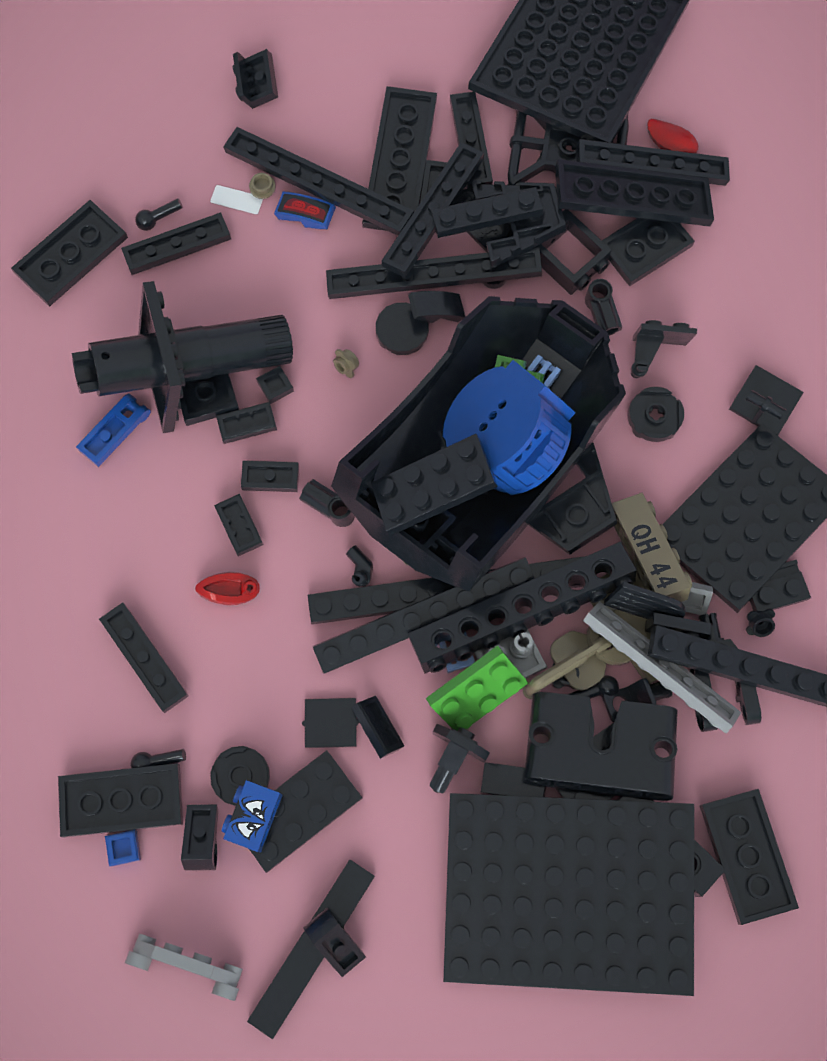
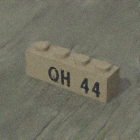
[612,493,692,602]

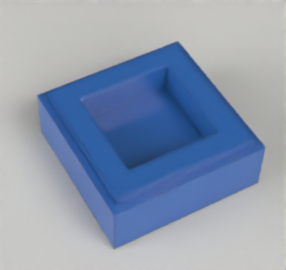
[105,830,141,867]

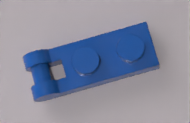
[76,393,151,467]

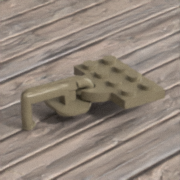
[523,572,657,699]

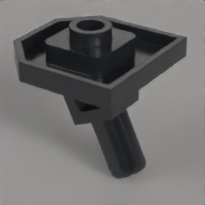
[430,724,490,794]

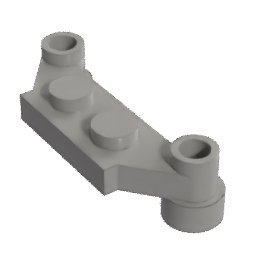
[125,933,243,1001]

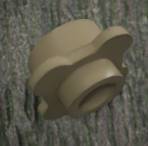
[333,349,359,378]

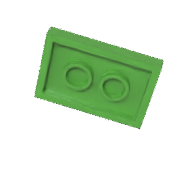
[426,645,528,731]

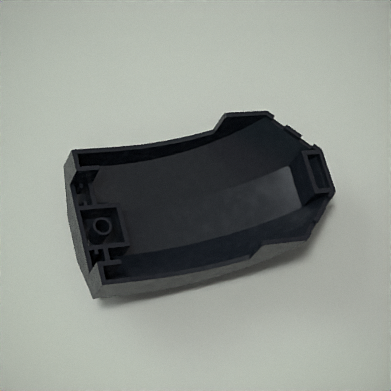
[331,296,626,592]

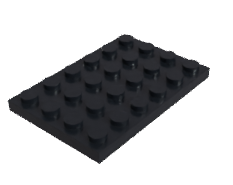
[663,424,827,613]

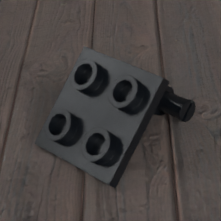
[631,320,697,378]
[729,365,804,436]

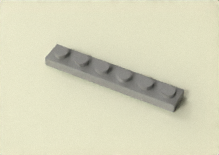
[583,601,741,733]

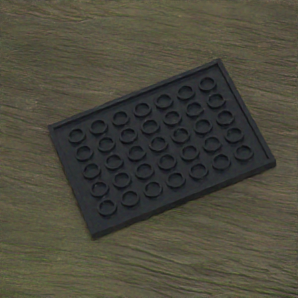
[468,0,690,143]
[443,793,694,996]

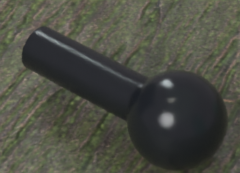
[135,198,183,231]
[568,675,619,699]
[131,749,186,768]

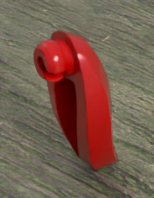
[647,119,699,154]
[195,572,260,605]

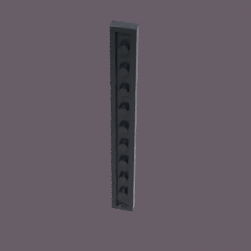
[307,556,586,625]

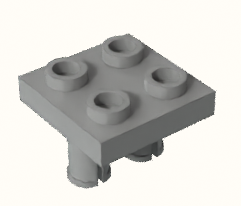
[474,629,547,678]

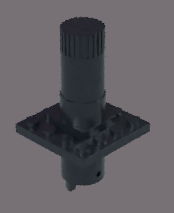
[72,281,293,433]

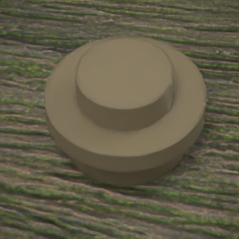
[249,173,276,199]

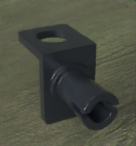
[602,678,673,722]

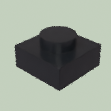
[256,366,294,404]

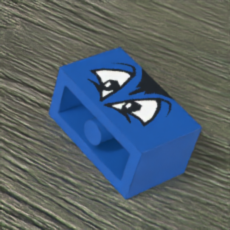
[222,780,283,853]

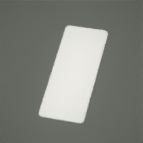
[210,185,263,214]

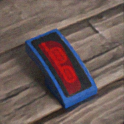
[274,192,336,230]

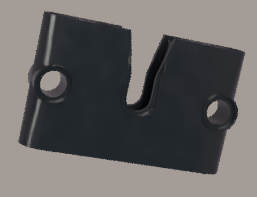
[524,692,678,801]

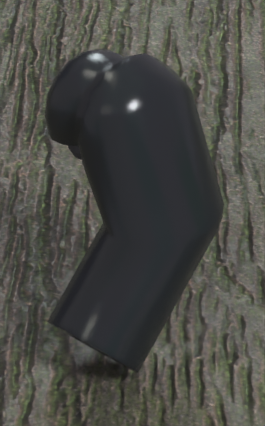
[346,545,373,587]

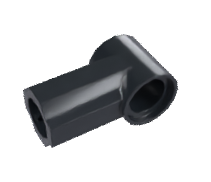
[585,279,622,336]
[299,479,355,527]

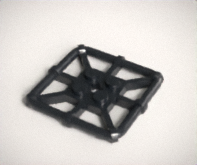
[507,111,629,192]

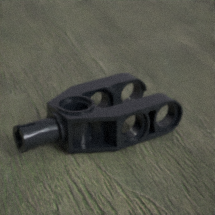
[690,613,762,732]

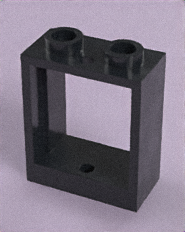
[536,209,612,295]

